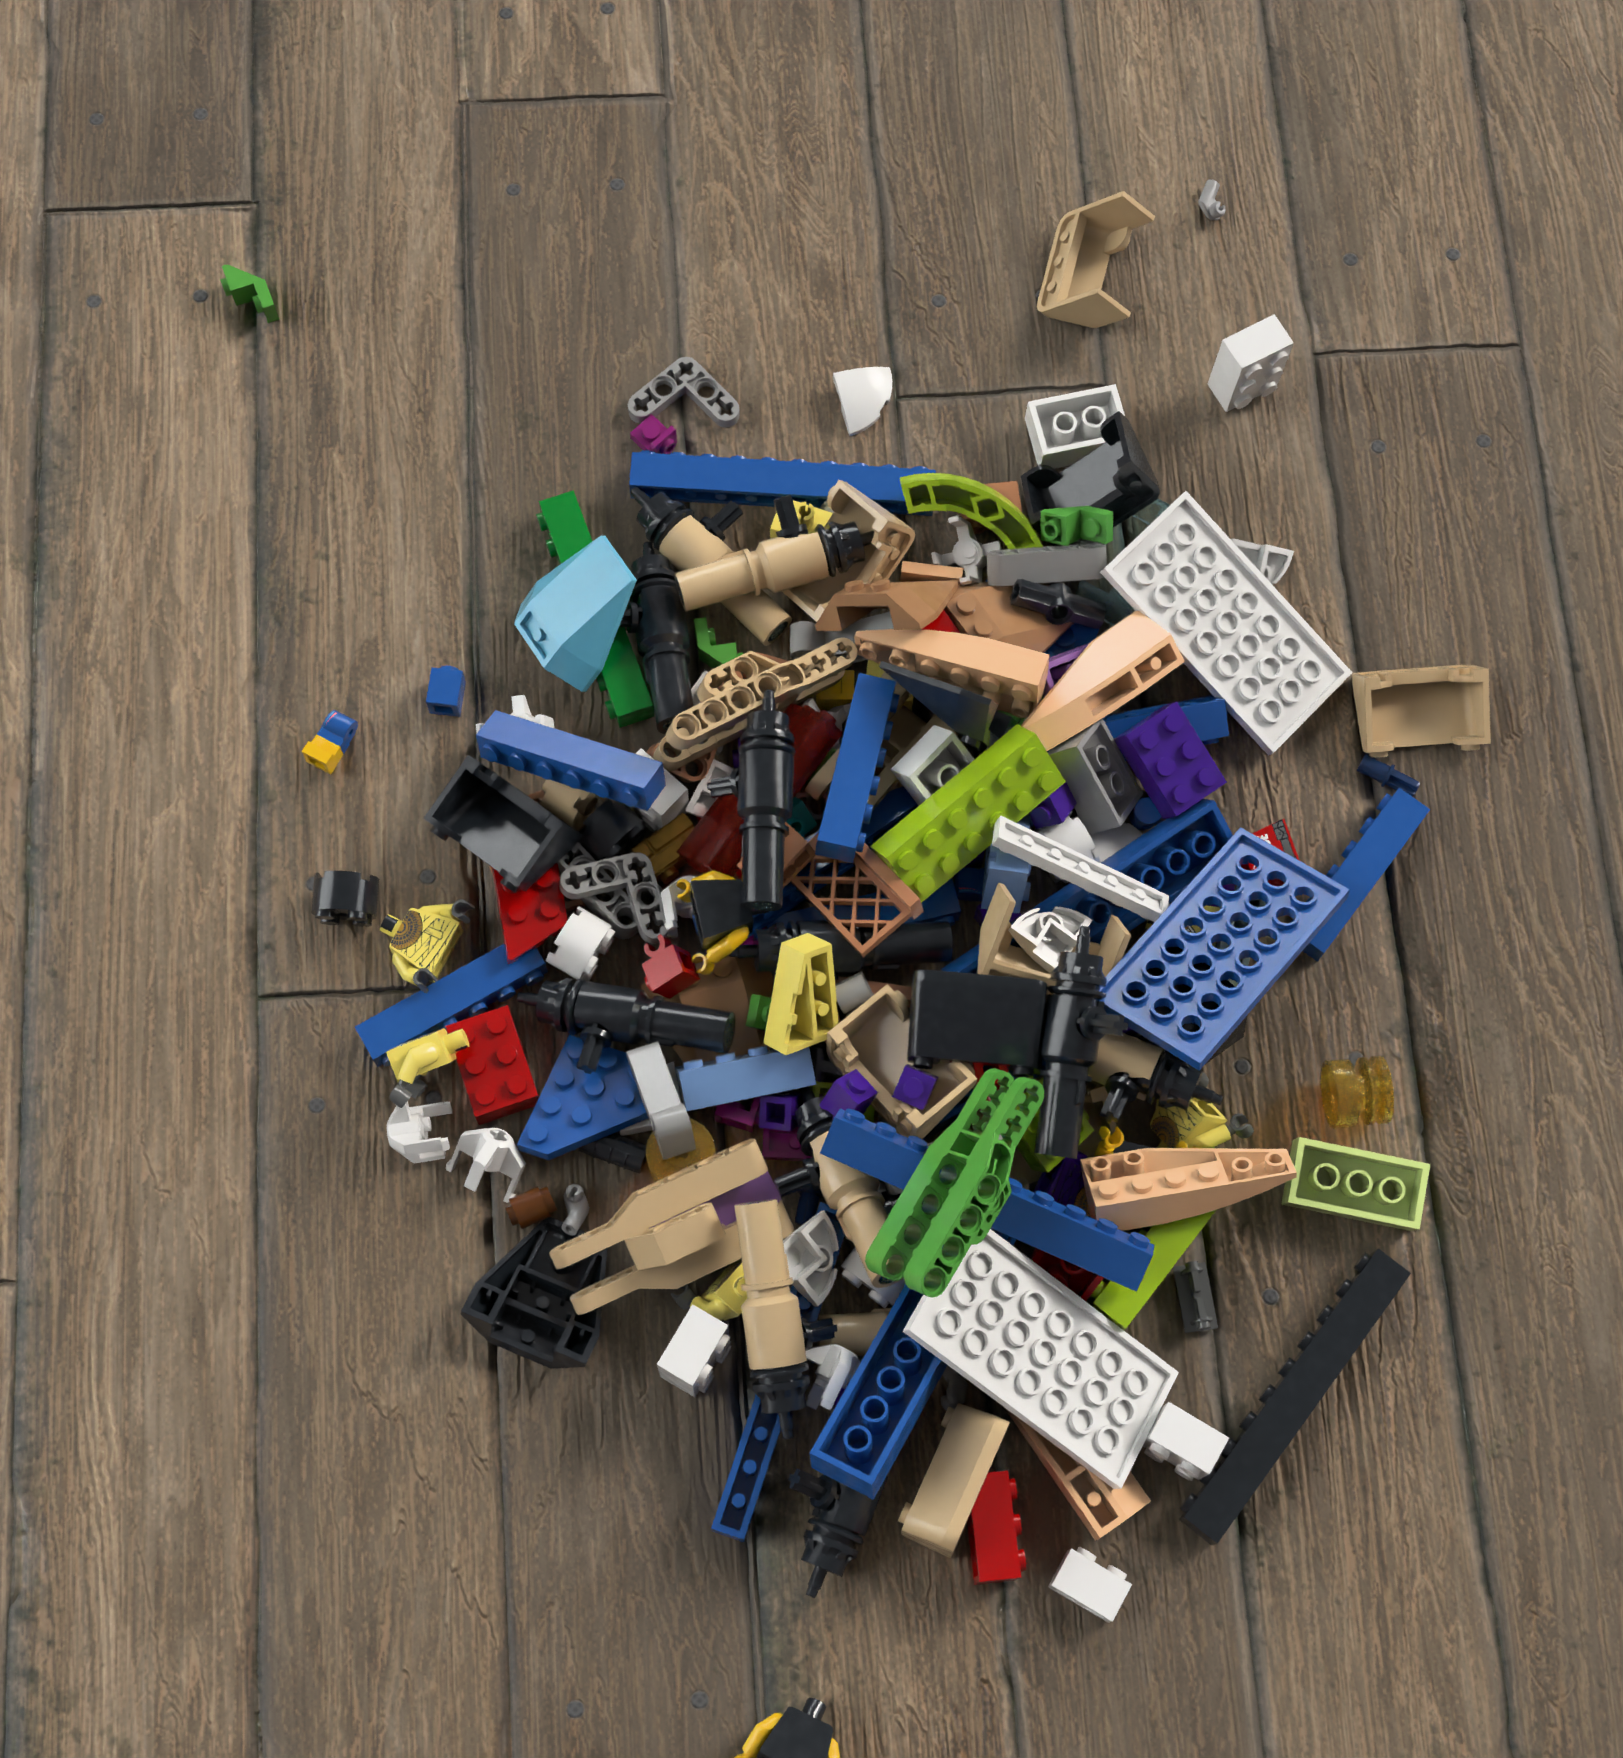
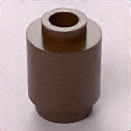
[505,1186,557,1229]

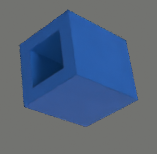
[426,665,466,717]

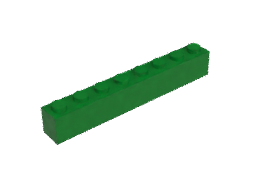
[536,490,655,728]

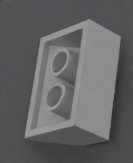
[1048,718,1143,835]

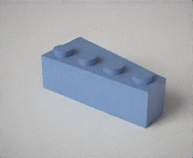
[981,814,1033,913]
[674,1046,816,1111]

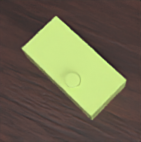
[1281,1137,1430,1231]

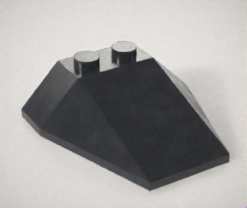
[879,661,1018,753]
[460,1217,608,1369]

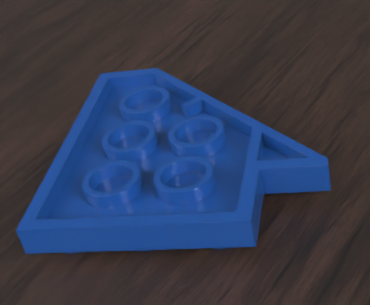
[517,1035,649,1160]

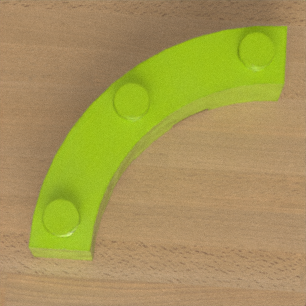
[900,473,1044,549]

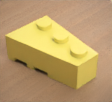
[763,933,839,1055]

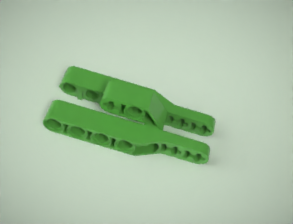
[865,1068,1044,1298]

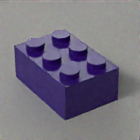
[1114,701,1227,819]

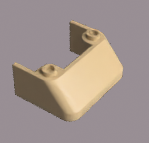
[1037,191,1155,328]
[977,883,1131,994]
[898,1403,1010,1559]

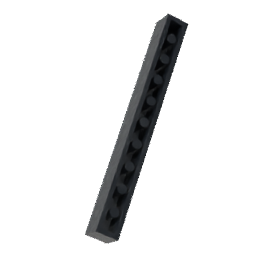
[1179,1249,1411,1545]

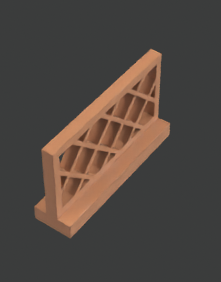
[790,833,924,957]

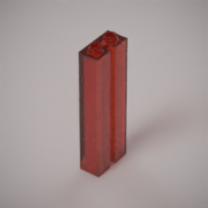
[676,704,843,877]

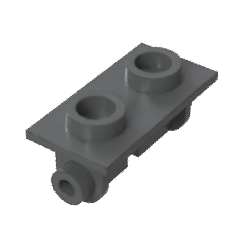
[1173,1261,1218,1333]

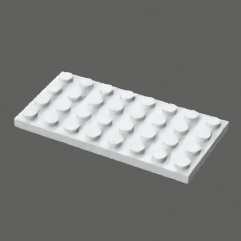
[1100,491,1352,756]
[903,1229,1179,1489]

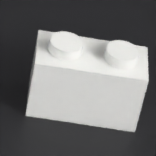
[1048,1547,1132,1623]

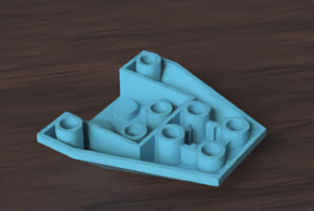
[514,535,637,692]

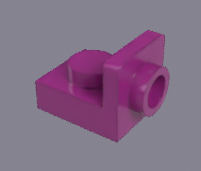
[630,414,677,454]
[714,1096,760,1133]

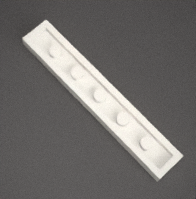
[992,816,1169,922]

